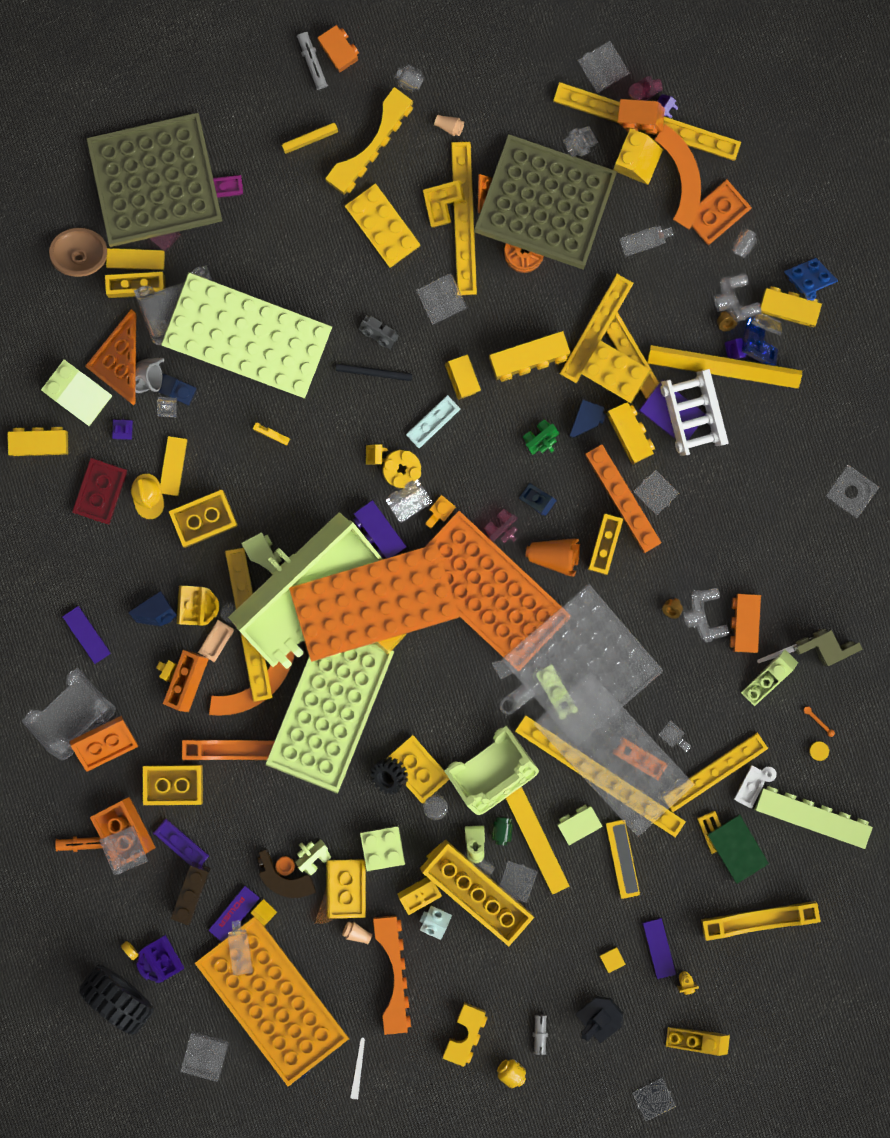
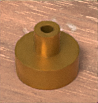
[717,311,737,331]
[662,598,683,619]

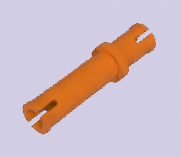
[55,836,105,852]

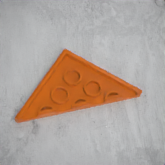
[85,309,136,405]

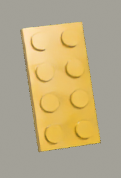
[345,183,421,268]

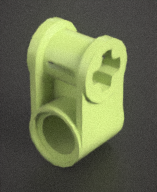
[465,826,485,863]

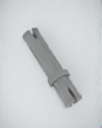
[296,32,328,90]

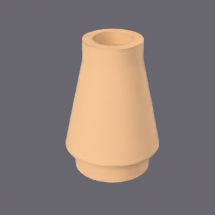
[434,115,464,136]
[342,922,372,944]

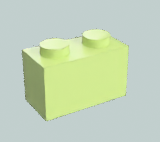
[557,804,603,845]

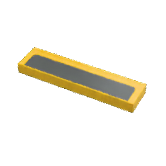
[606,819,640,899]

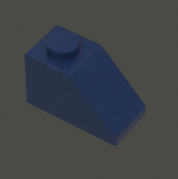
[569,400,606,438]
[129,591,177,626]

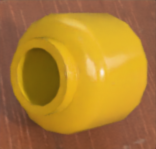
[497,1059,526,1088]

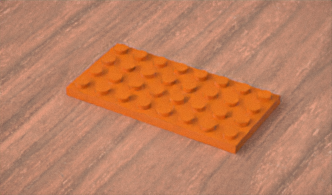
[425,511,571,672]
[289,544,459,662]

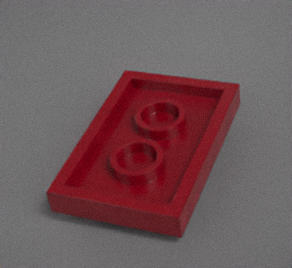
[72,458,128,525]

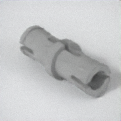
[533,1015,548,1055]

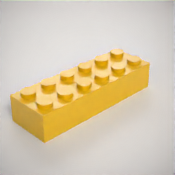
[420,840,534,946]

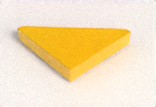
[253,422,290,445]

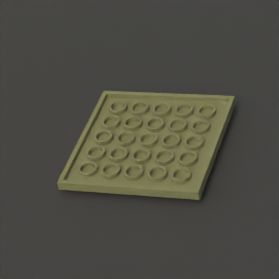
[87,113,223,247]
[474,135,617,270]

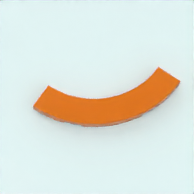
[654,124,701,230]
[209,651,295,715]

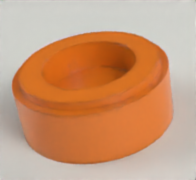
[275,856,295,876]

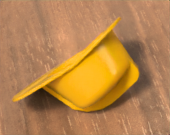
[131,474,164,519]

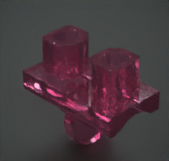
[628,76,663,101]
[484,509,518,543]

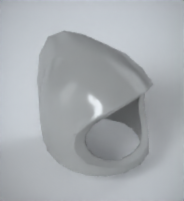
[135,358,164,393]

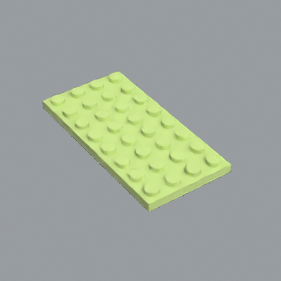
[161,272,332,398]
[266,643,394,794]

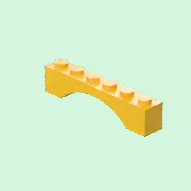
[325,87,413,195]
[701,901,820,941]

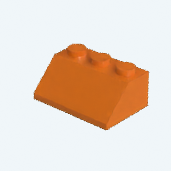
[90,797,156,869]

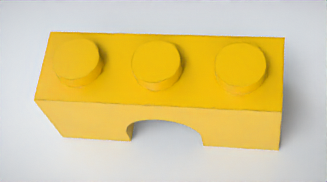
[443,1002,488,1067]

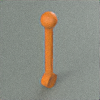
[804,706,835,737]

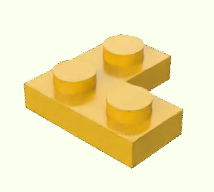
[423,180,465,227]

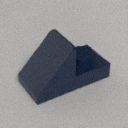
[157,373,197,406]
[519,483,557,516]

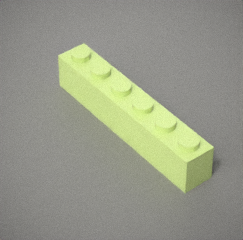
[754,786,873,849]

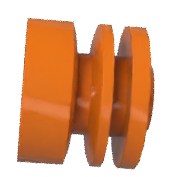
[504,243,544,273]

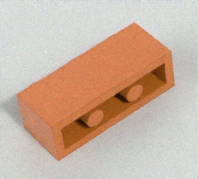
[730,594,761,653]
[163,650,209,712]

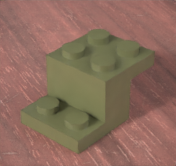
[793,629,863,667]

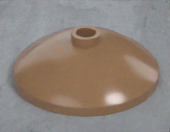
[49,228,107,277]

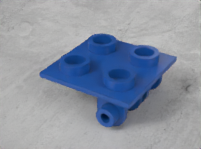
[784,258,838,301]

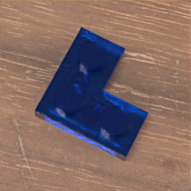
[742,317,778,366]

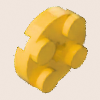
[382,450,421,488]

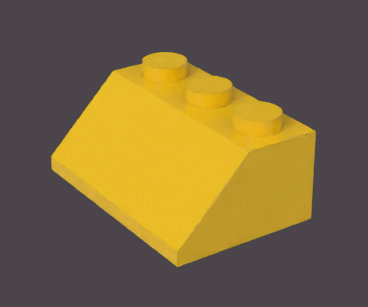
[606,402,655,465]

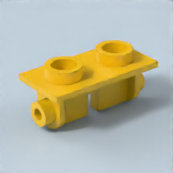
[677,971,699,995]

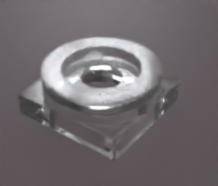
[826,465,879,519]

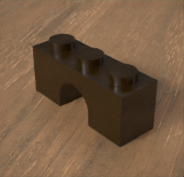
[171,862,211,926]

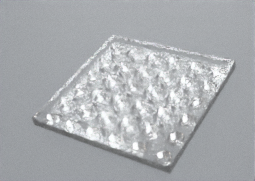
[501,584,663,746]

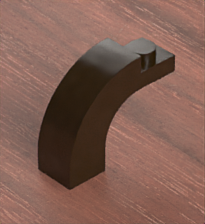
[257,849,316,898]

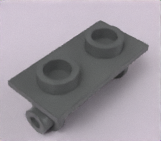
[359,315,399,350]

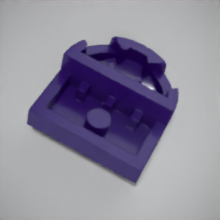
[137,935,185,983]

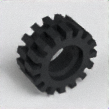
[371,757,408,795]

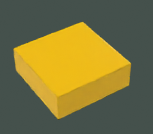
[251,899,277,926]
[600,947,626,973]

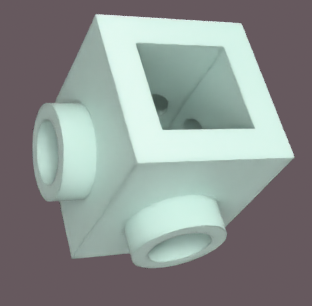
[420,906,452,940]

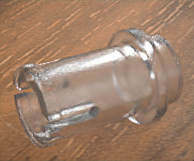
[474,859,496,877]

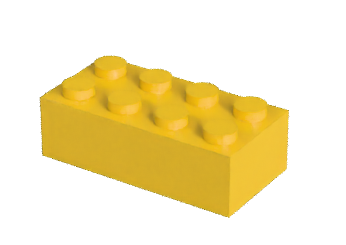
[489,331,570,382]

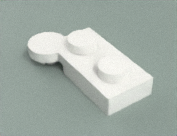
[734,765,776,808]

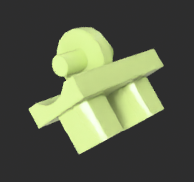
[295,839,331,875]

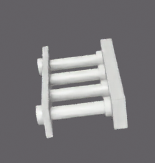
[661,369,729,456]

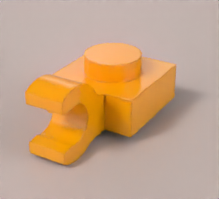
[425,495,456,529]

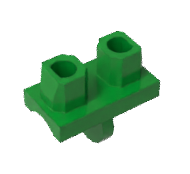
[523,420,559,455]

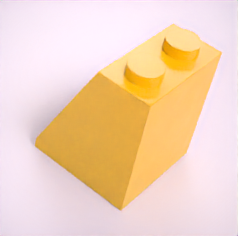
[613,128,663,185]

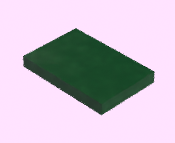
[706,814,769,884]

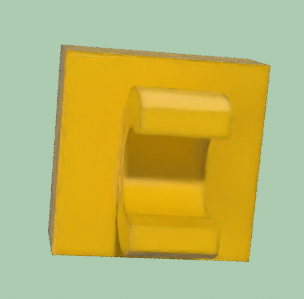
[366,445,388,465]
[156,660,178,683]

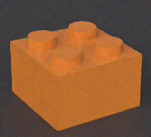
[618,99,665,134]

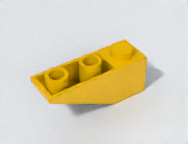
[666,1027,730,1056]

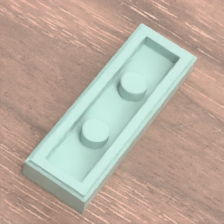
[406,395,461,448]

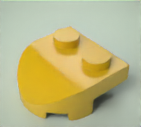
[177,586,219,625]

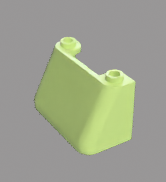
[444,726,539,815]

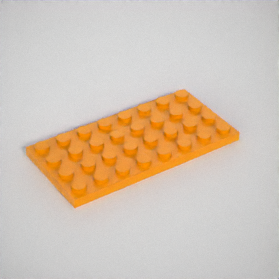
[195,917,350,1086]

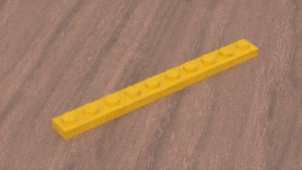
[553,82,741,161]
[515,715,686,838]

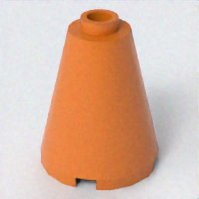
[526,538,580,577]

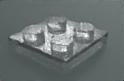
[416,273,468,325]

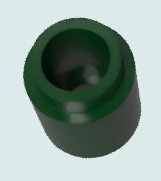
[492,817,513,845]

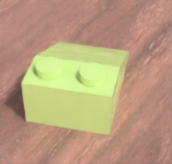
[41,360,112,426]

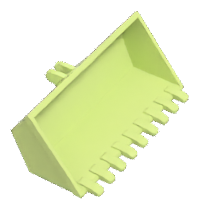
[228,512,383,668]

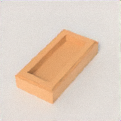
[198,620,235,662]

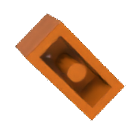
[318,25,359,73]

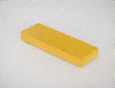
[282,123,338,154]
[106,248,165,270]
[160,436,187,496]

